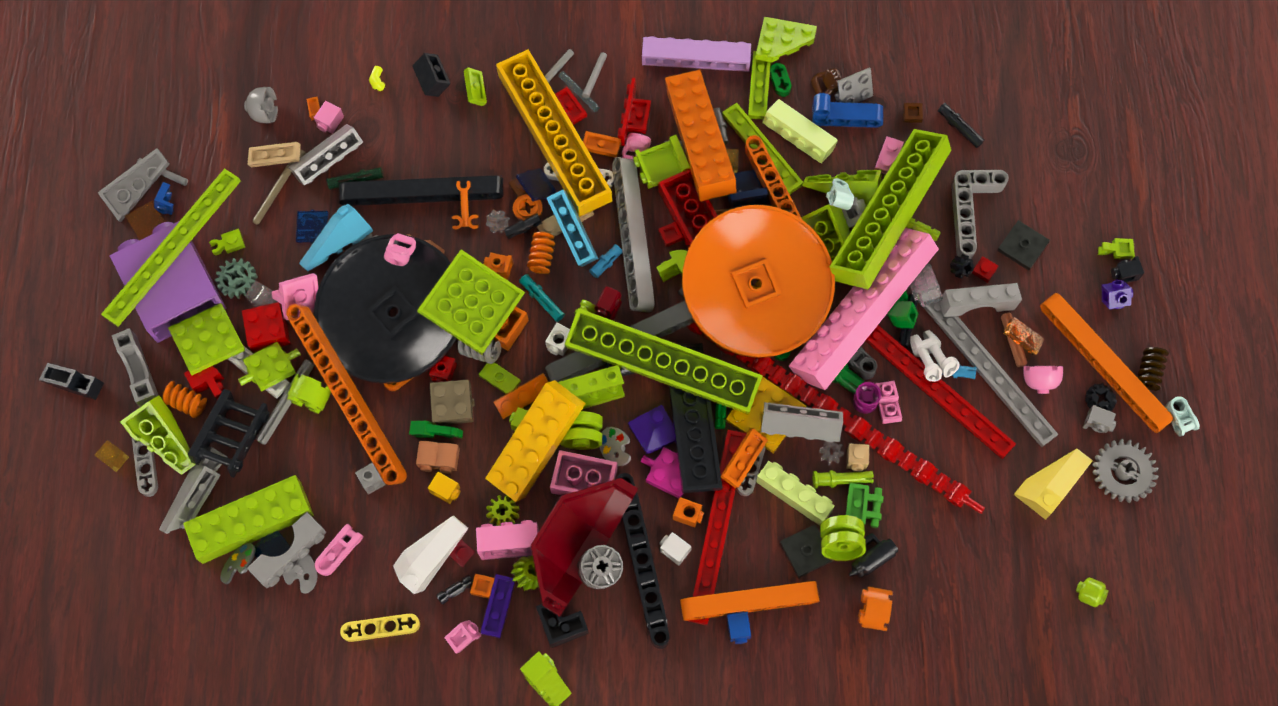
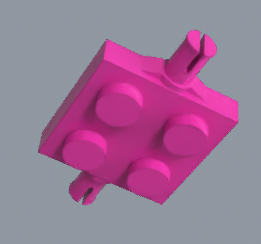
[641,447,684,499]

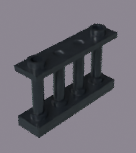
[188,389,270,478]

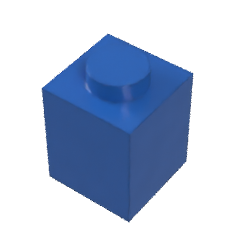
[727,612,751,644]

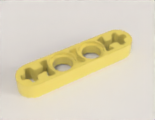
[340,613,420,642]

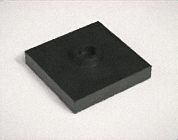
[997,220,1050,270]
[780,524,834,578]

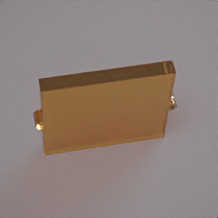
[125,201,165,240]

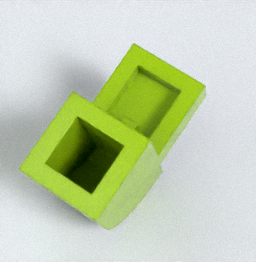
[656,250,687,282]

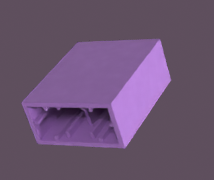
[110,221,226,343]

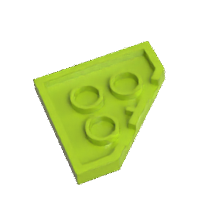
[755,17,817,62]

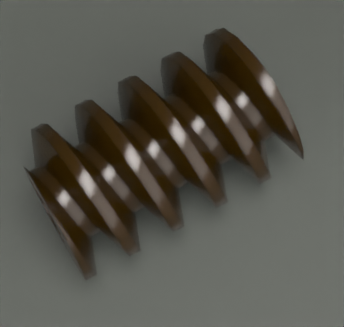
[1138,347,1169,391]

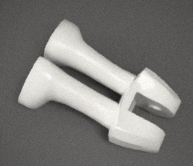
[910,330,960,382]

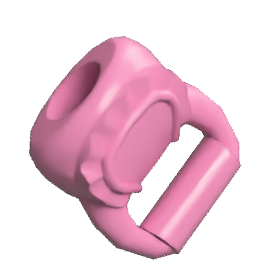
[622,133,651,159]
[384,233,416,266]

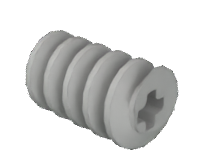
[458,340,501,364]

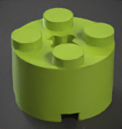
[287,374,331,414]

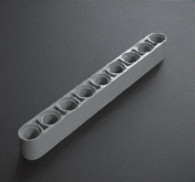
[612,157,654,313]

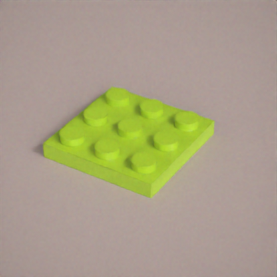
[168,303,245,375]

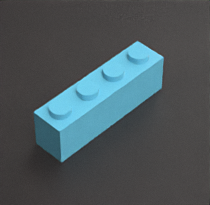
[547,190,599,267]

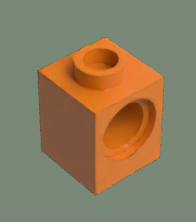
[673,497,704,528]

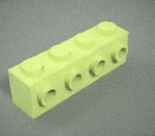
[762,99,838,164]
[756,461,834,526]

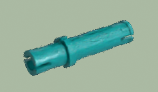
[519,274,565,322]

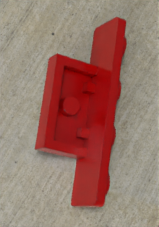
[618,78,651,146]

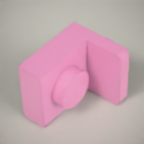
[444,620,481,654]

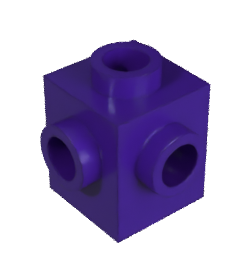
[1102,280,1133,309]

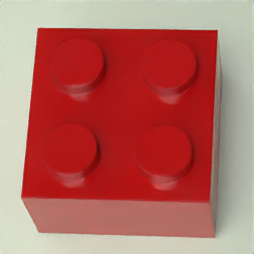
[242,302,291,353]

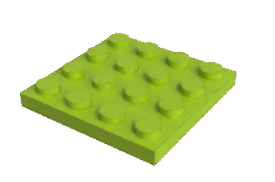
[417,249,525,355]

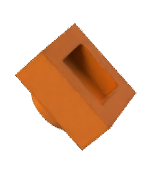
[470,573,495,598]

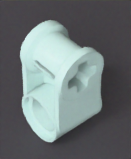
[826,178,854,210]
[1165,397,1200,437]

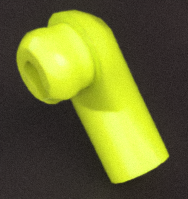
[369,66,385,91]

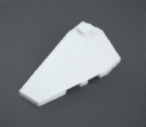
[393,516,468,594]

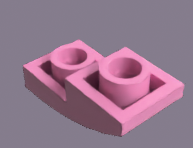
[875,381,902,424]

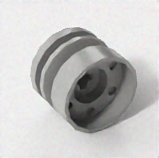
[577,545,623,589]

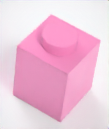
[314,101,344,134]

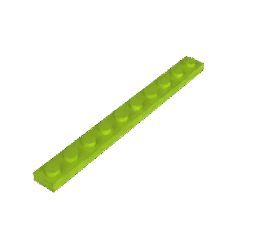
[101,168,241,327]

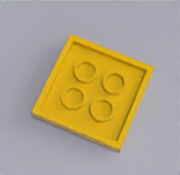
[726,377,807,454]

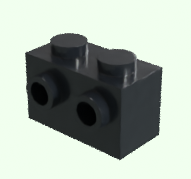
[412,53,451,97]

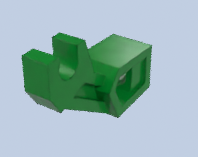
[409,421,463,438]

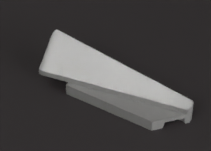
[159,446,227,534]

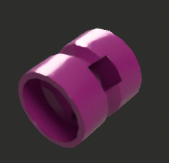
[853,382,881,414]

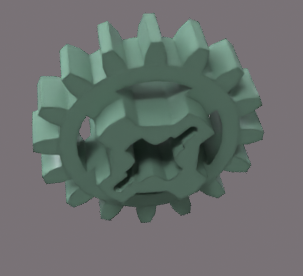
[215,258,258,299]

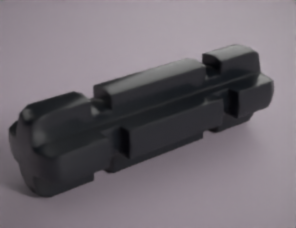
[436,575,473,604]

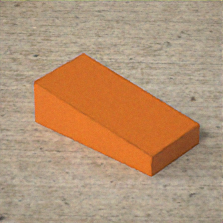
[306,97,320,121]

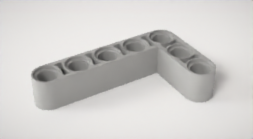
[951,170,1009,259]

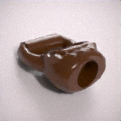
[811,68,842,95]

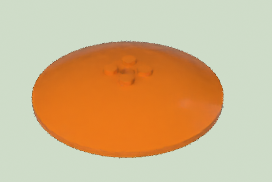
[682,205,835,358]

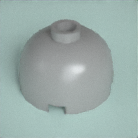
[244,87,278,123]

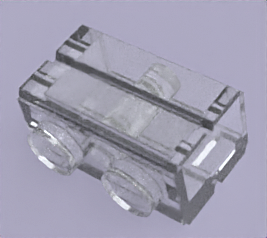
[910,264,943,307]

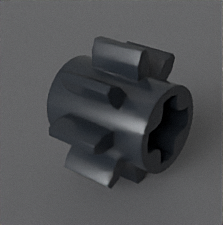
[950,254,974,279]

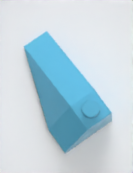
[299,204,373,272]

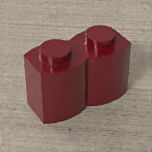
[595,286,622,321]

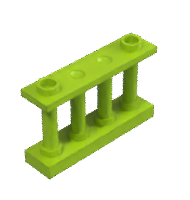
[543,365,625,409]

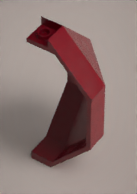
[531,478,638,616]

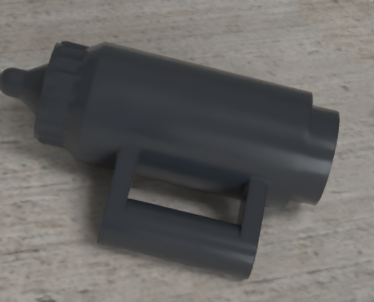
[849,533,898,578]

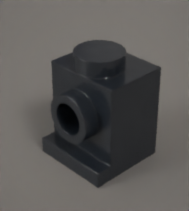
[1111,256,1144,283]

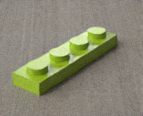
[748,51,771,120]

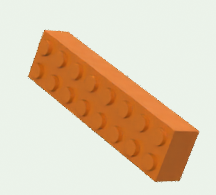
[665,69,737,201]

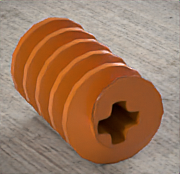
[527,232,555,274]
[163,381,207,418]

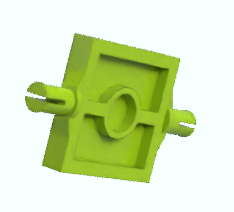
[238,342,301,392]

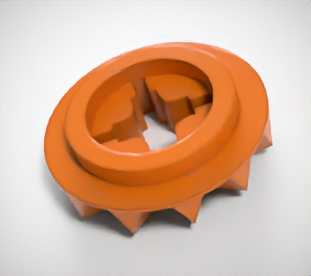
[513,194,542,220]

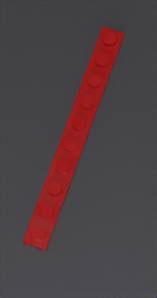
[865,325,1016,459]
[688,429,747,626]

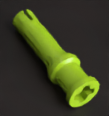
[812,470,874,489]

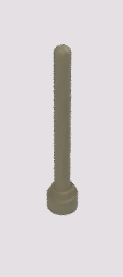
[253,149,306,225]

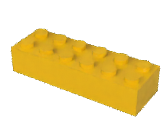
[485,380,586,502]

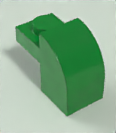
[887,291,919,328]

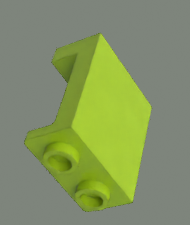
[633,135,690,189]

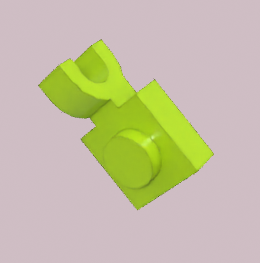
[1098,238,1135,259]

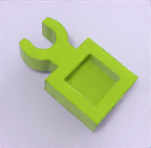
[209,229,246,255]

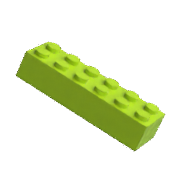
[183,475,314,564]

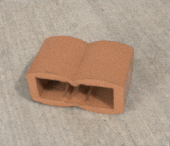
[416,441,460,474]

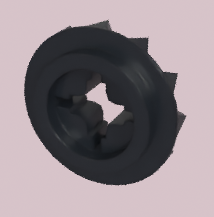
[1085,383,1117,411]

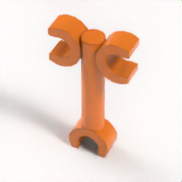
[452,180,479,229]

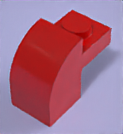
[184,366,225,400]

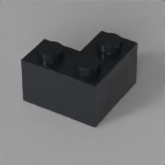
[536,604,589,648]

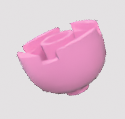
[1024,366,1063,394]

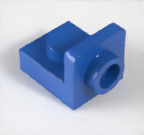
[154,182,174,215]

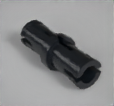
[504,213,543,239]

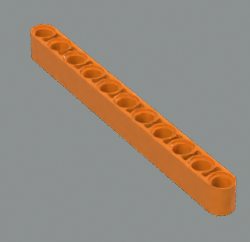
[286,304,407,485]

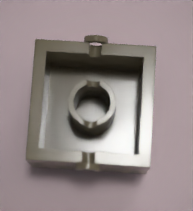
[430,380,475,425]

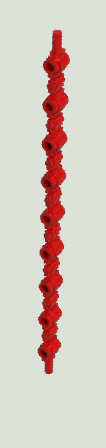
[676,304,985,514]

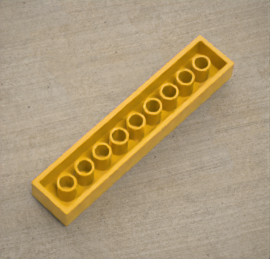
[496,49,612,217]

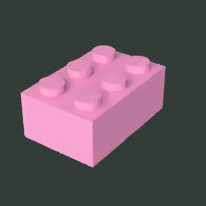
[550,450,618,496]
[476,520,539,560]

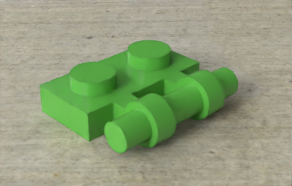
[846,483,884,528]

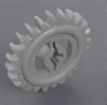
[1092,439,1159,503]

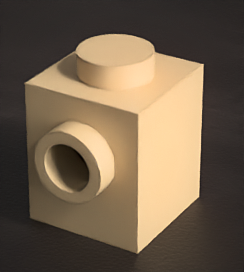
[846,444,869,471]

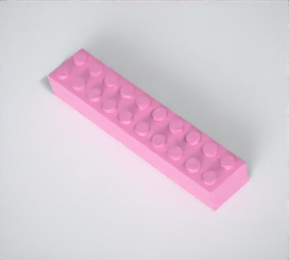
[789,228,939,390]

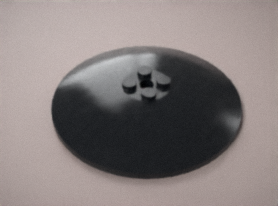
[314,234,456,383]

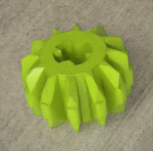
[486,495,520,526]
[511,556,538,591]

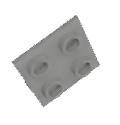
[835,67,873,103]

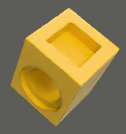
[428,472,461,504]

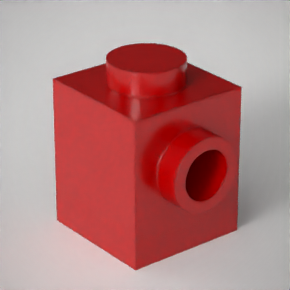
[429,356,457,383]

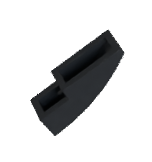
[39,363,104,400]

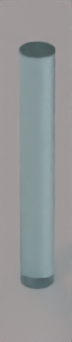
[559,71,600,112]

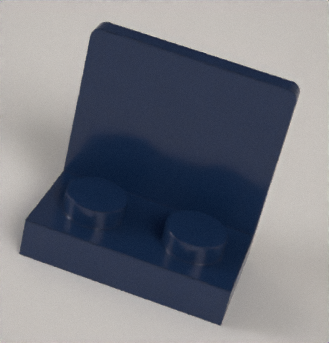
[727,170,768,209]

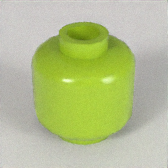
[1076,577,1108,607]

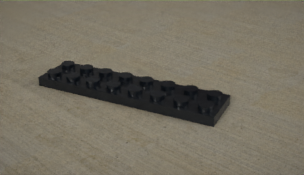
[668,343,723,493]

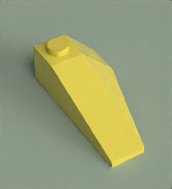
[1014,449,1093,520]

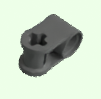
[847,346,877,380]

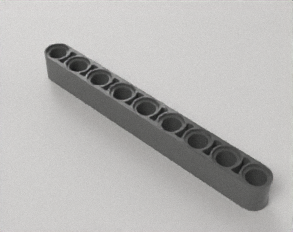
[545,301,695,382]

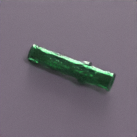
[326,167,384,190]

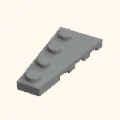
[98,148,170,222]

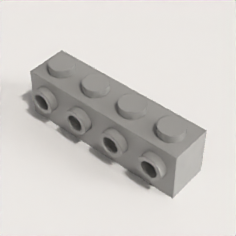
[288,124,363,186]
[761,402,843,442]

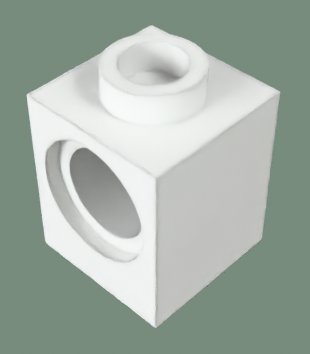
[545,323,570,356]
[660,532,691,566]

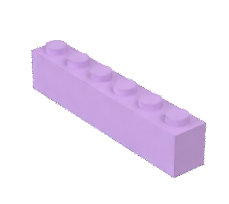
[642,36,751,71]

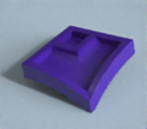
[628,405,676,454]

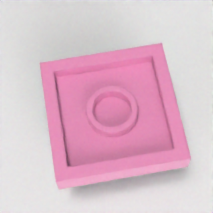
[272,273,318,320]

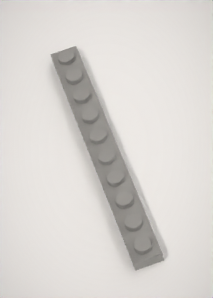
[918,288,1058,447]

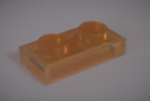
[1004,317,1044,355]

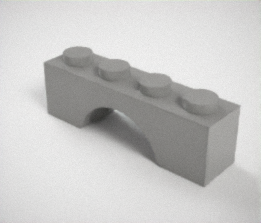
[939,283,1022,317]
[111,328,158,407]
[247,512,327,588]

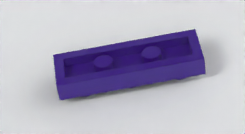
[480,574,516,639]

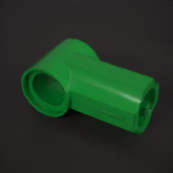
[832,364,865,394]

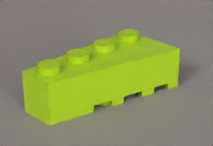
[520,651,572,706]

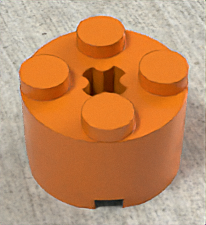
[858,587,893,631]

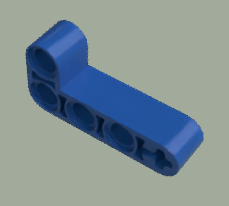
[812,93,883,128]

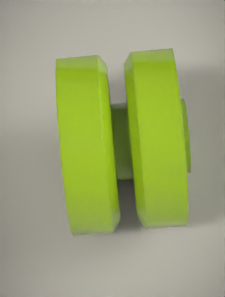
[560,411,603,450]
[820,515,866,561]

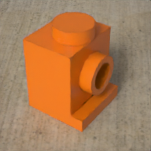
[483,252,513,280]

